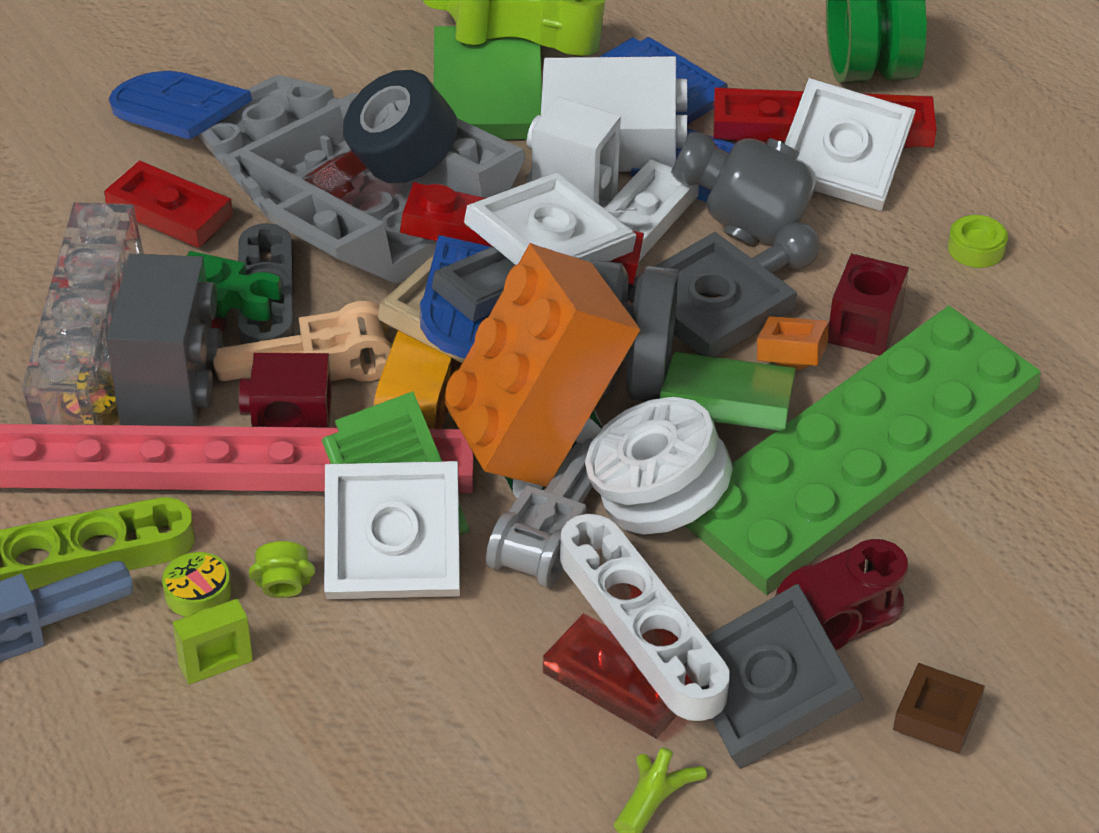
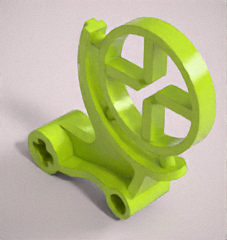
[423,0,605,56]

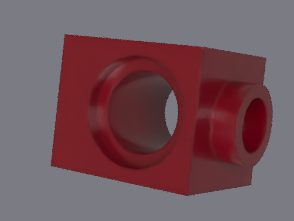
[828,253,909,356]
[239,353,332,428]

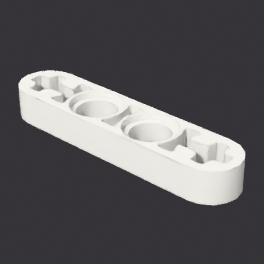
[560,514,730,721]

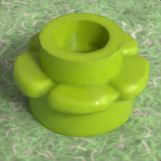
[249,541,315,598]

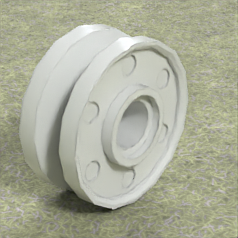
[585,397,733,535]

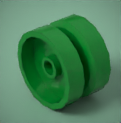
[826,0,927,83]

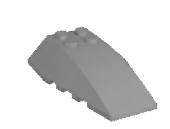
[197,75,525,284]

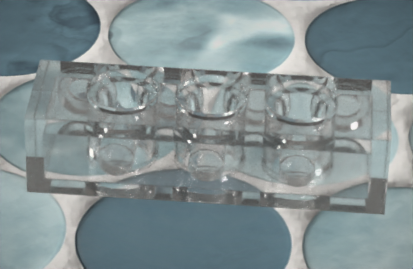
[22,202,144,425]

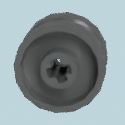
[590,260,679,401]

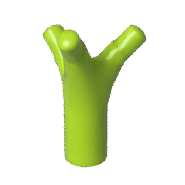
[613,747,707,833]

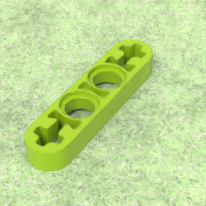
[0,497,195,591]

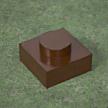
[893,663,985,754]

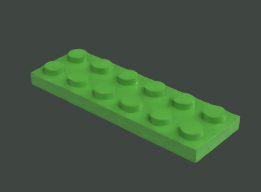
[684,305,1041,596]

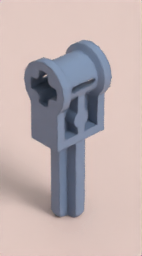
[0,561,133,663]

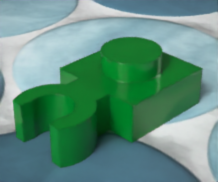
[187,251,282,321]

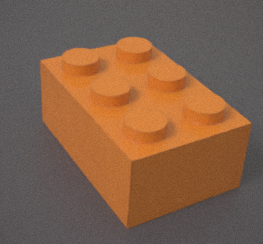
[442,243,641,487]

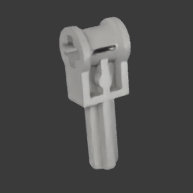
[486,438,593,589]

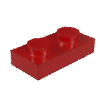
[104,160,233,248]

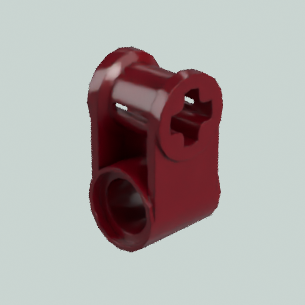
[775,539,908,651]

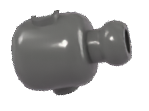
[671,132,817,246]

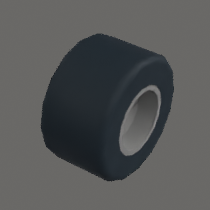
[343,70,457,183]

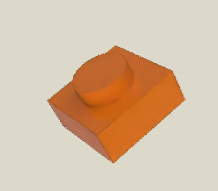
[757,316,829,370]

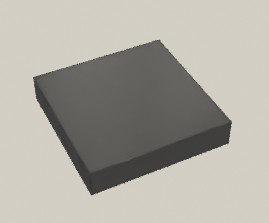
[685,584,864,769]

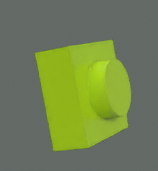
[172,598,253,685]

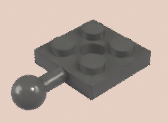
[628,222,820,357]

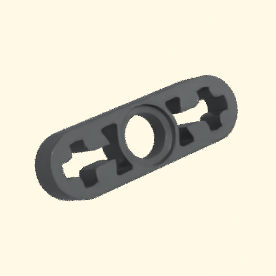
[238,223,294,345]

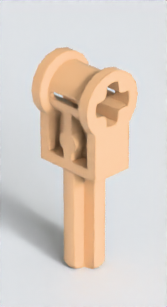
[213,301,392,382]

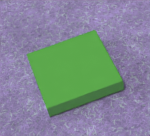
[660,352,796,431]

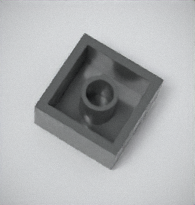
[106,253,222,426]

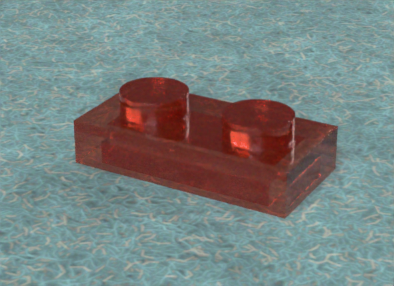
[543,613,693,739]

